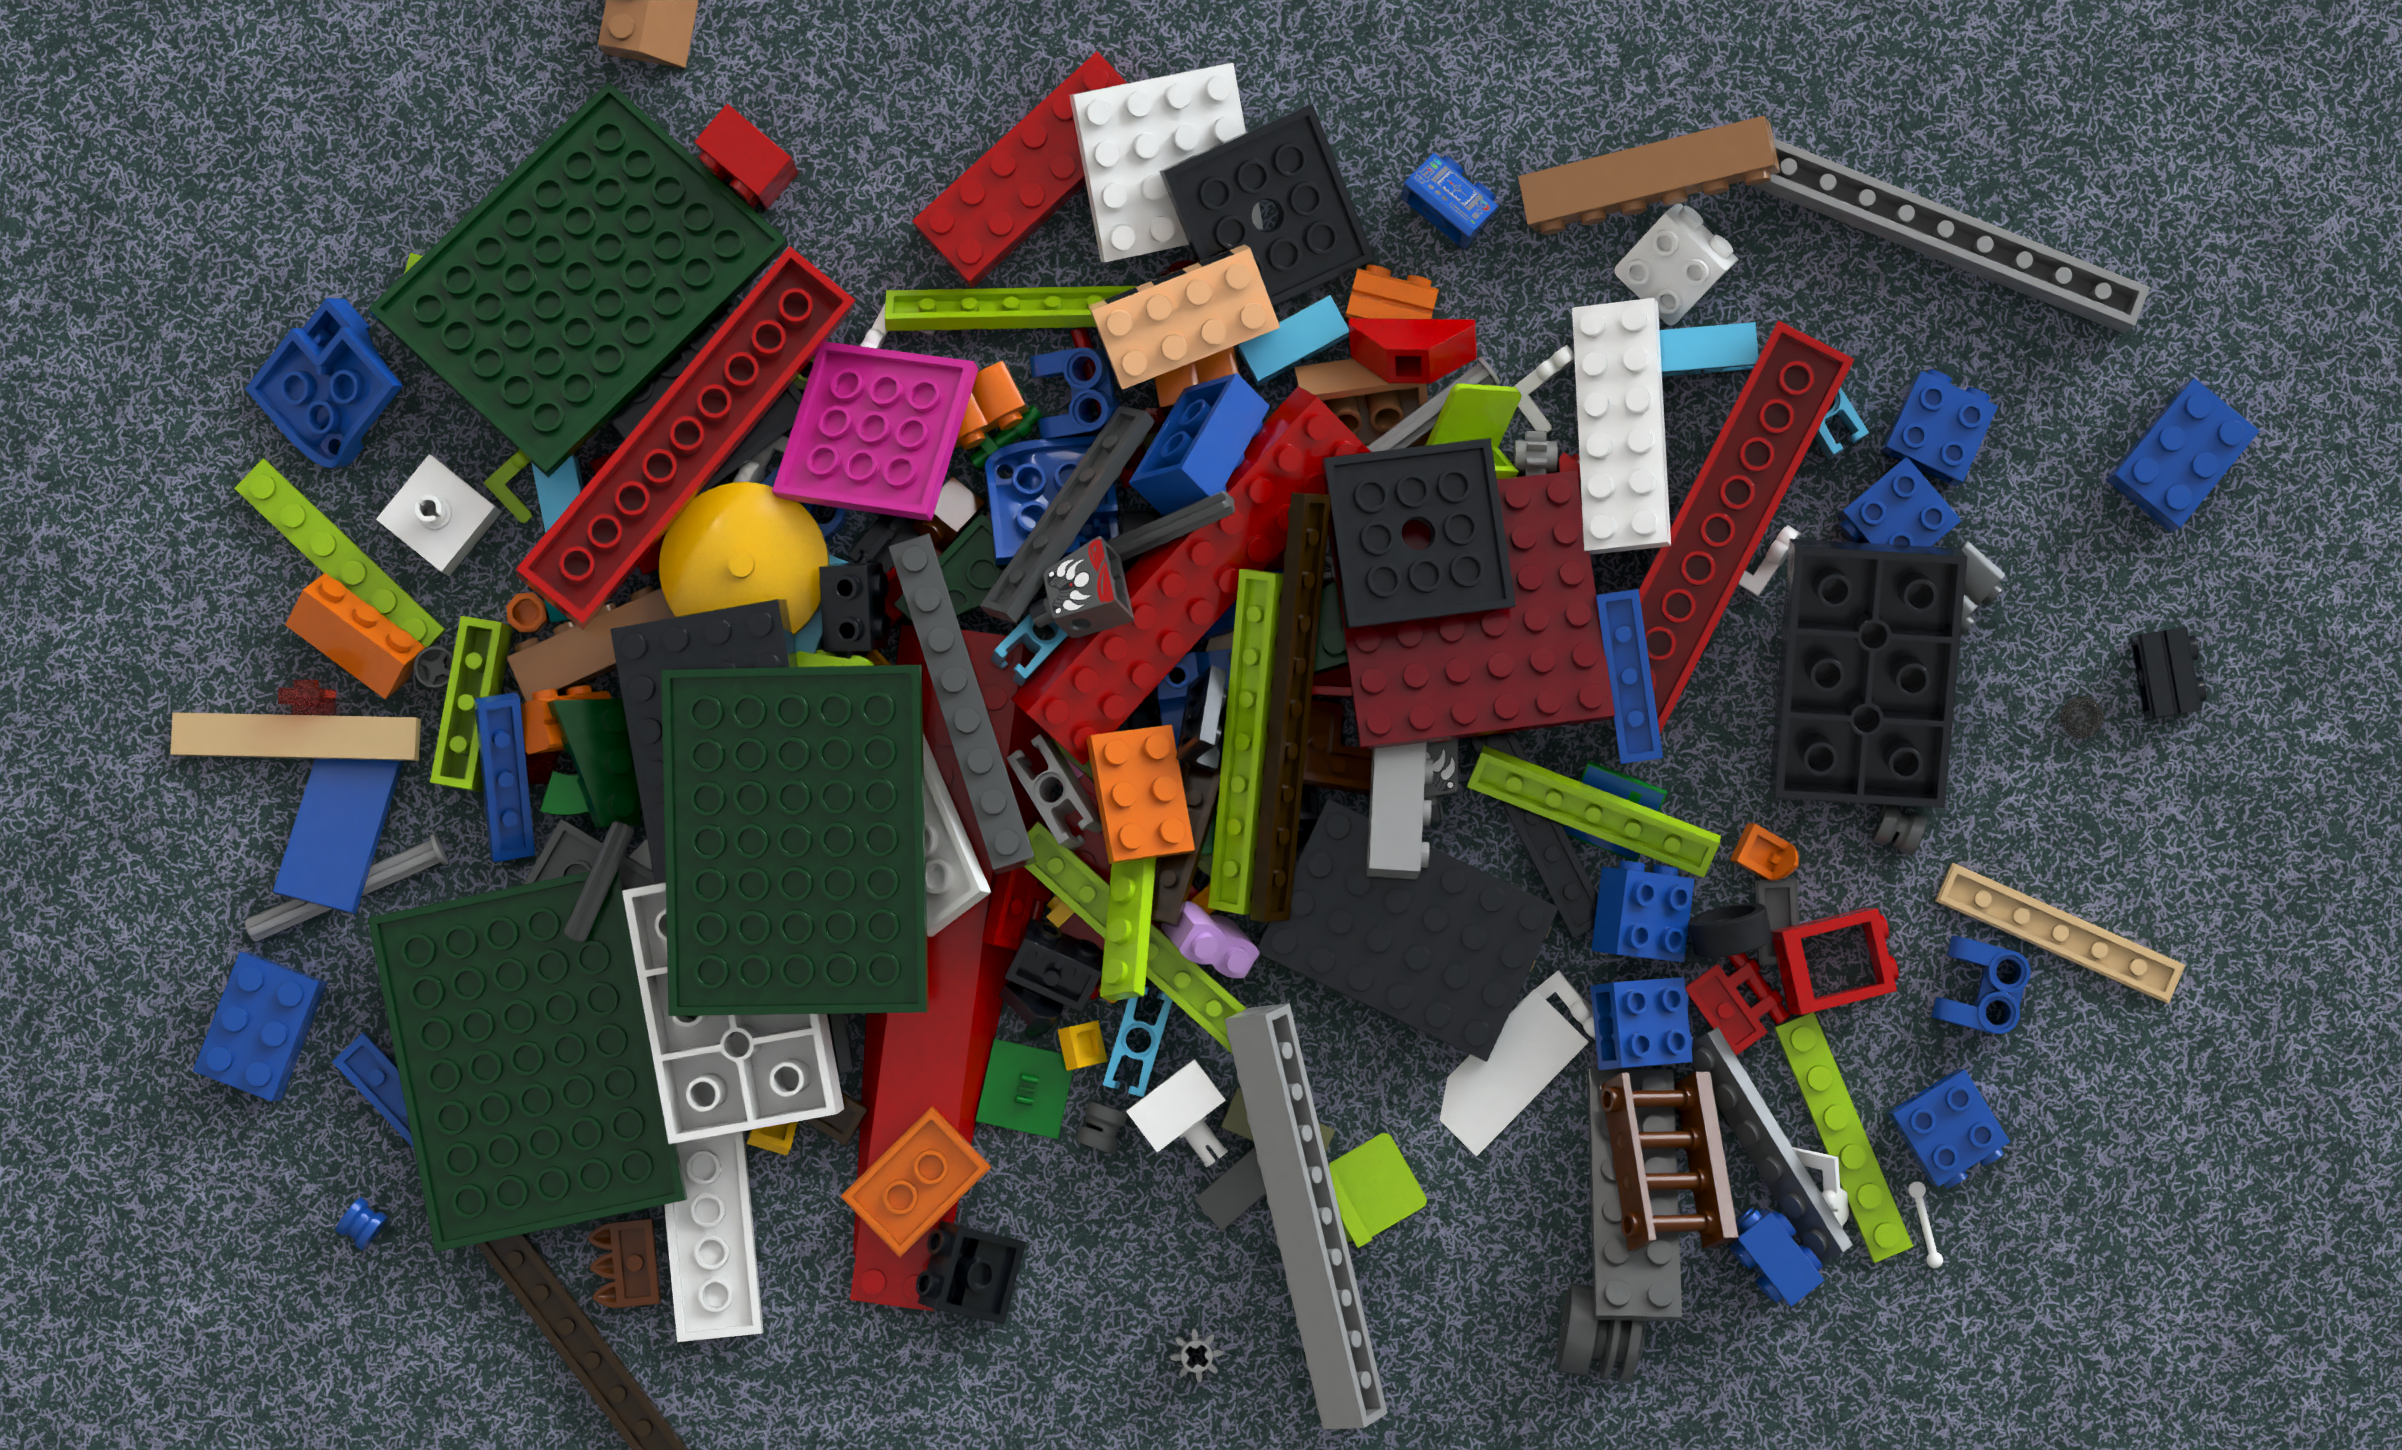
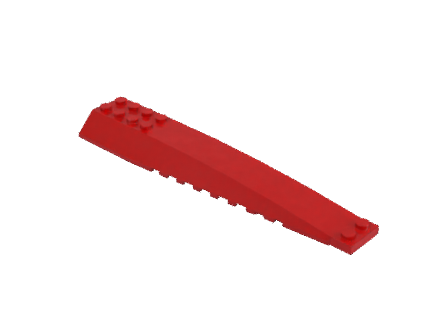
[850,625,1052,1311]

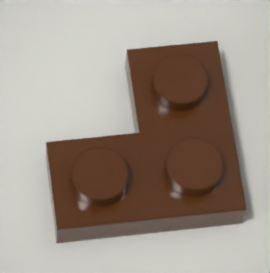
[1303,699,1372,795]

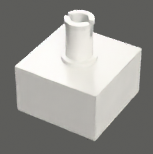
[376,454,502,576]
[1126,1058,1228,1168]

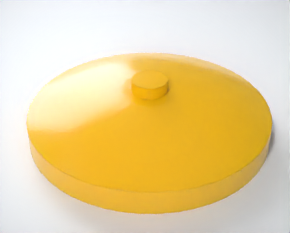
[659,482,830,637]

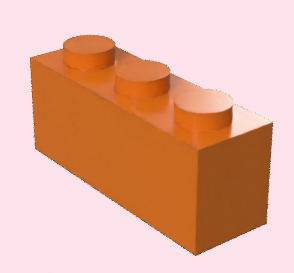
[285,573,426,700]

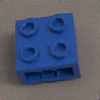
[1880,369,1998,487]
[1837,456,1962,547]
[1591,860,1695,963]
[1590,977,1693,1070]
[1886,1068,2010,1189]
[1729,1207,1825,1307]

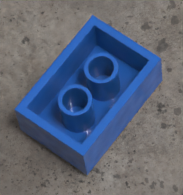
[1129,373,1270,516]
[2105,377,2260,533]
[193,952,328,1101]

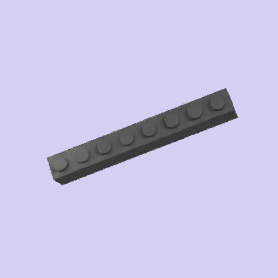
[888,533,1037,875]

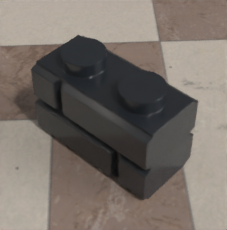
[2130,627,2206,720]

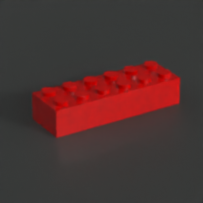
[912,51,1127,289]

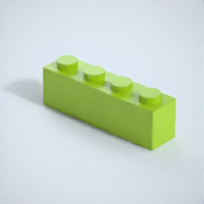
[430,616,513,793]

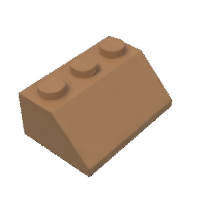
[598,0,699,69]
[1295,359,1431,448]

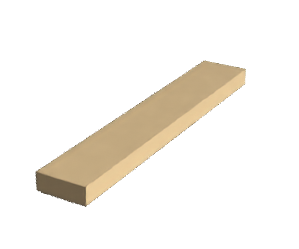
[170,713,421,761]
[1935,863,2185,1004]

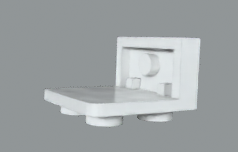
[1615,203,1739,325]

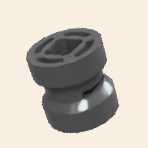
[414,646,454,691]
[1872,805,1927,856]
[1075,1100,1128,1154]

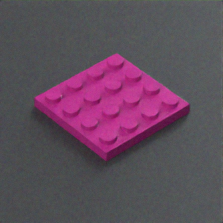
[772,342,978,521]

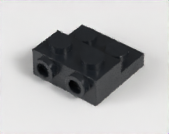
[916,1220,1026,1324]

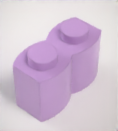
[1160,901,1260,978]

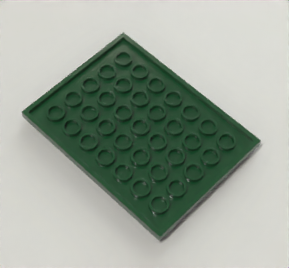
[368,81,788,478]
[661,665,929,1016]
[367,866,688,1252]

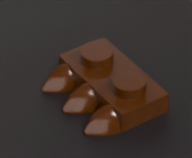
[587,1218,662,1308]

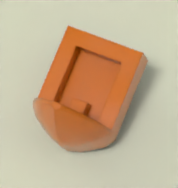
[1730,823,1799,881]

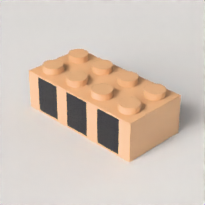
[1088,244,1280,390]

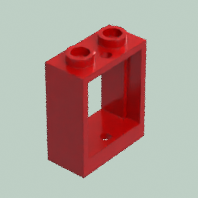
[1771,908,1899,1015]

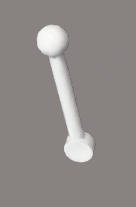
[1908,1181,1943,1269]

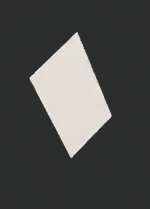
[1440,989,1589,1157]

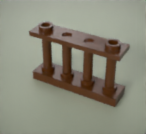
[1601,1072,1739,1251]

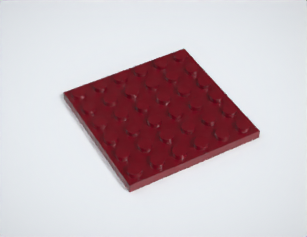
[1328,470,1615,750]

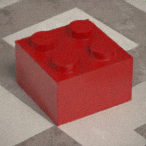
[694,104,799,211]

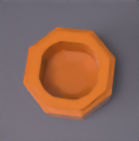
[506,592,549,634]

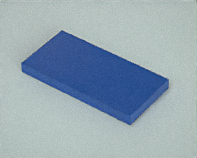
[273,759,404,915]

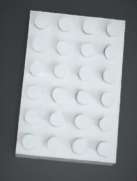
[622,882,844,1144]

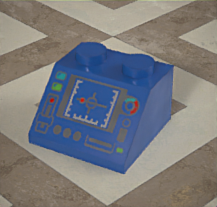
[1400,153,1498,251]

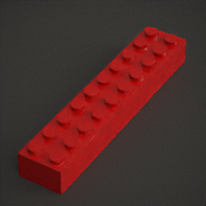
[516,246,855,630]
[1639,320,1855,734]
[1011,386,1371,766]

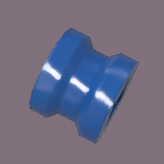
[335,1197,388,1251]

